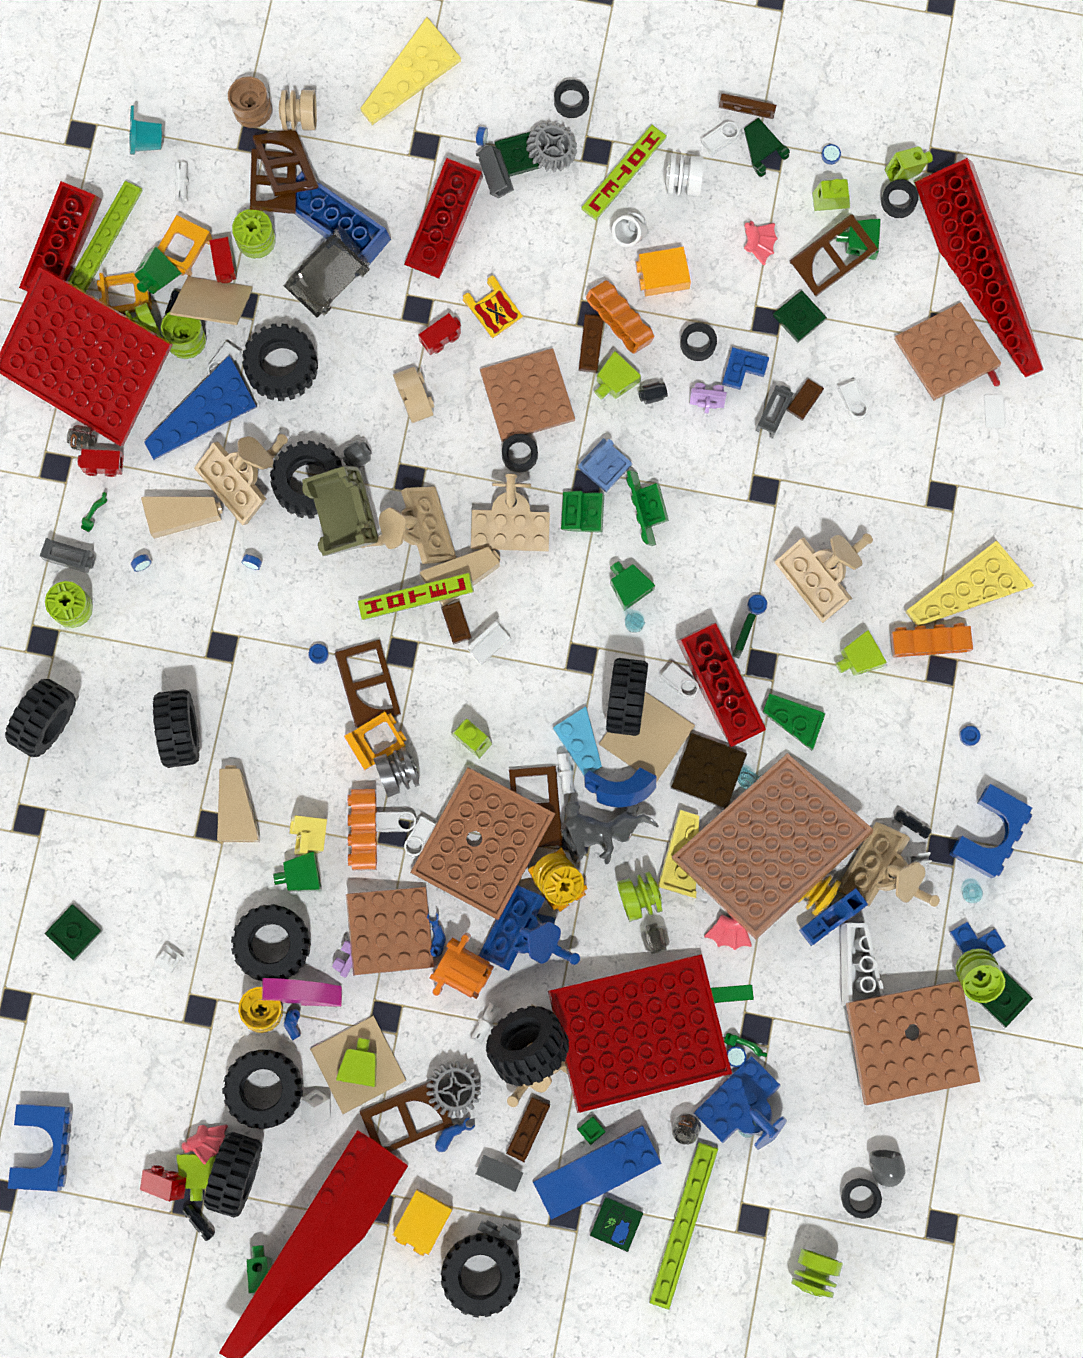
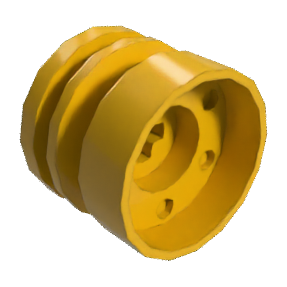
[533,853,584,905]
[798,875,841,916]
[238,987,283,1033]

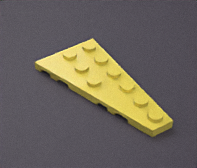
[360,17,461,125]
[905,540,1034,626]

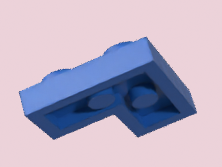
[722,347,769,390]
[949,922,1006,955]

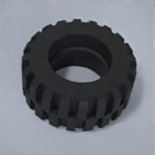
[242,323,318,401]
[270,440,343,519]
[606,658,648,736]
[5,679,76,757]
[153,689,200,768]
[231,904,311,981]
[486,1006,569,1086]
[222,1050,303,1129]
[204,1132,263,1218]
[441,1233,520,1318]

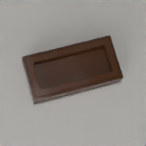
[787,378,824,421]
[441,601,472,645]

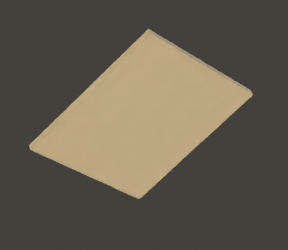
[170,277,253,325]
[599,692,695,782]
[310,1016,406,1114]

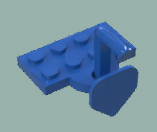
[478,885,580,971]
[694,1056,787,1150]

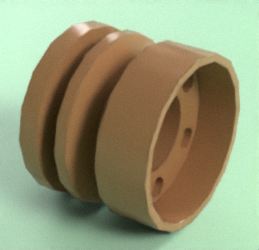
[228,76,272,128]

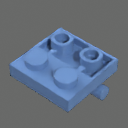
[578,438,632,493]

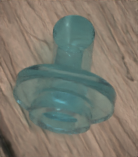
[625,613,646,633]
[738,767,760,789]

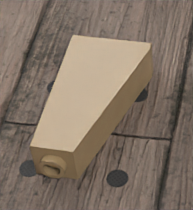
[141,497,223,539]
[420,547,501,606]
[217,765,260,842]

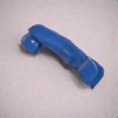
[427,912,446,957]
[435,1118,475,1152]

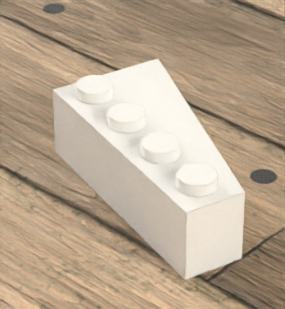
[840,923,884,1005]

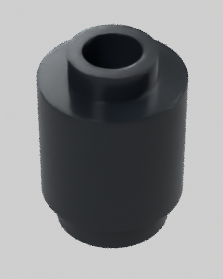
[638,381,668,405]

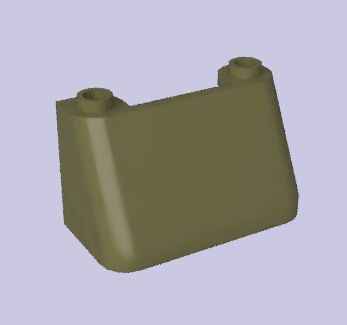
[302,466,378,556]

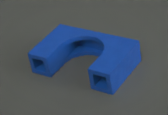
[949,784,1032,879]
[8,1104,72,1192]

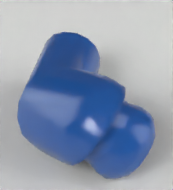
[284,1009,301,1041]

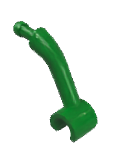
[81,492,107,532]
[724,1033,767,1057]

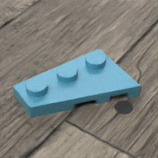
[553,707,602,776]

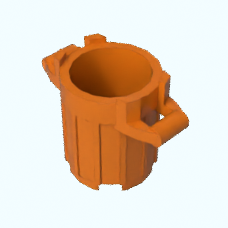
[429,933,494,999]

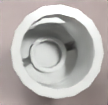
[612,212,649,247]

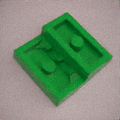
[561,491,605,532]

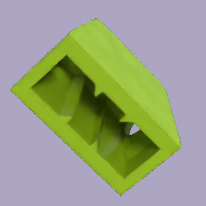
[884,146,933,182]
[812,179,850,211]
[594,351,641,399]
[836,630,887,676]
[451,719,492,759]
[336,1038,377,1087]
[176,1154,216,1201]

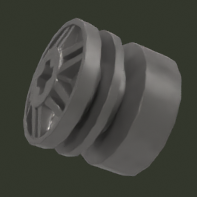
[373,747,420,797]

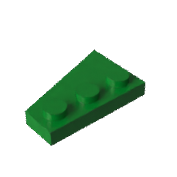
[763,693,826,751]

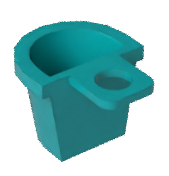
[129,105,162,155]

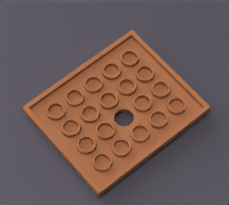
[410,767,556,920]
[846,980,980,1105]

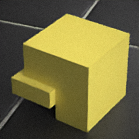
[289,815,327,856]

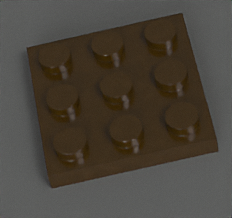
[671,733,747,809]

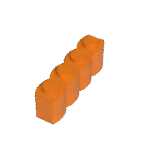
[586,280,655,354]
[890,623,973,657]
[347,789,377,871]

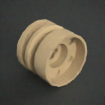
[279,90,317,131]

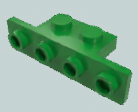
[626,470,669,546]

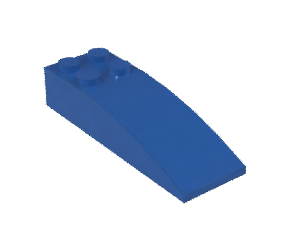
[295,171,391,268]
[533,1125,662,1220]

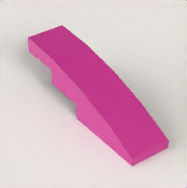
[262,978,342,1007]

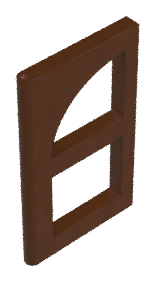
[253,129,319,196]
[250,149,297,214]
[789,214,878,297]
[334,640,401,728]
[509,766,563,847]
[360,1081,453,1152]

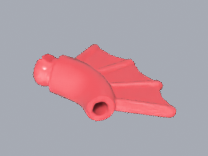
[744,221,778,265]
[704,914,752,950]
[181,1125,228,1164]

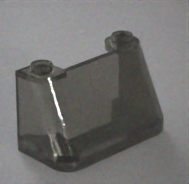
[283,225,370,318]

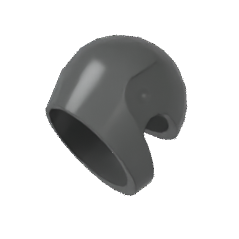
[869,1150,905,1187]

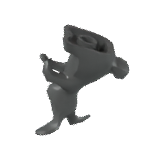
[561,801,659,864]

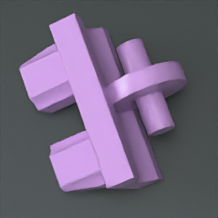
[690,383,727,414]
[332,941,353,978]

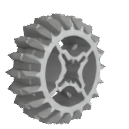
[527,121,577,173]
[426,1061,481,1117]

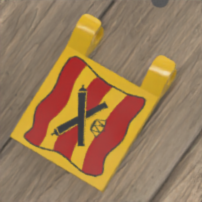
[463,275,523,339]

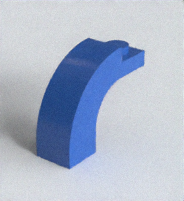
[584,767,657,807]
[799,888,868,946]

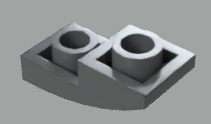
[475,1155,523,1192]
[477,1220,522,1240]

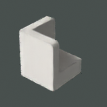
[301,1090,331,1127]

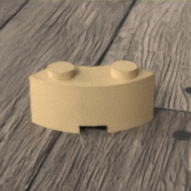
[393,367,434,423]

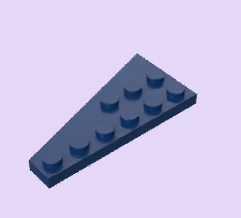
[144,355,257,460]

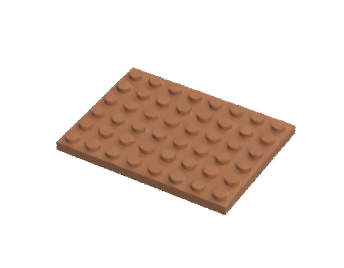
[672,753,873,940]

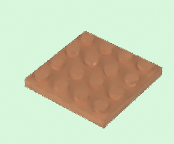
[894,302,1001,401]
[480,348,575,442]
[346,887,434,976]

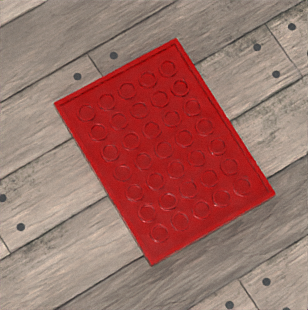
[0,267,173,446]
[548,954,732,1113]

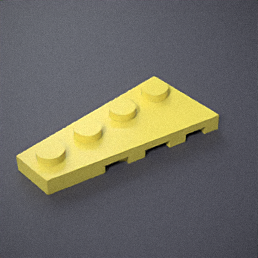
[658,810,699,899]

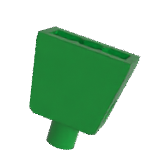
[836,219,881,260]
[134,246,182,294]
[610,561,655,611]
[273,852,322,892]
[246,1245,272,1295]

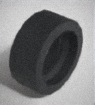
[554,79,589,118]
[881,180,919,218]
[680,322,717,361]
[502,434,538,473]
[841,1178,882,1219]

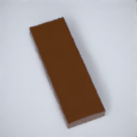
[719,93,777,119]
[579,314,603,373]
[506,1097,550,1163]

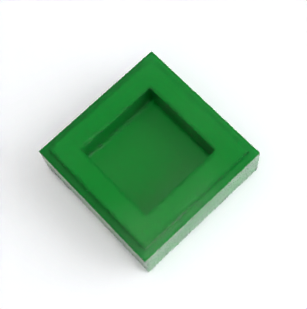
[577,1116,606,1145]

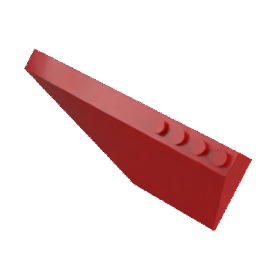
[915,158,1044,378]
[219,1130,408,1358]

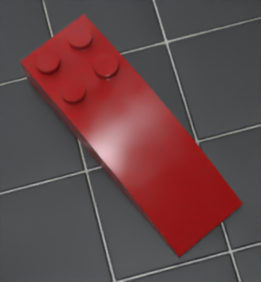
[404,158,483,279]
[19,181,102,292]
[676,623,766,747]

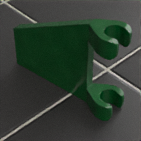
[744,118,790,177]

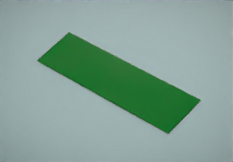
[711,985,754,1003]

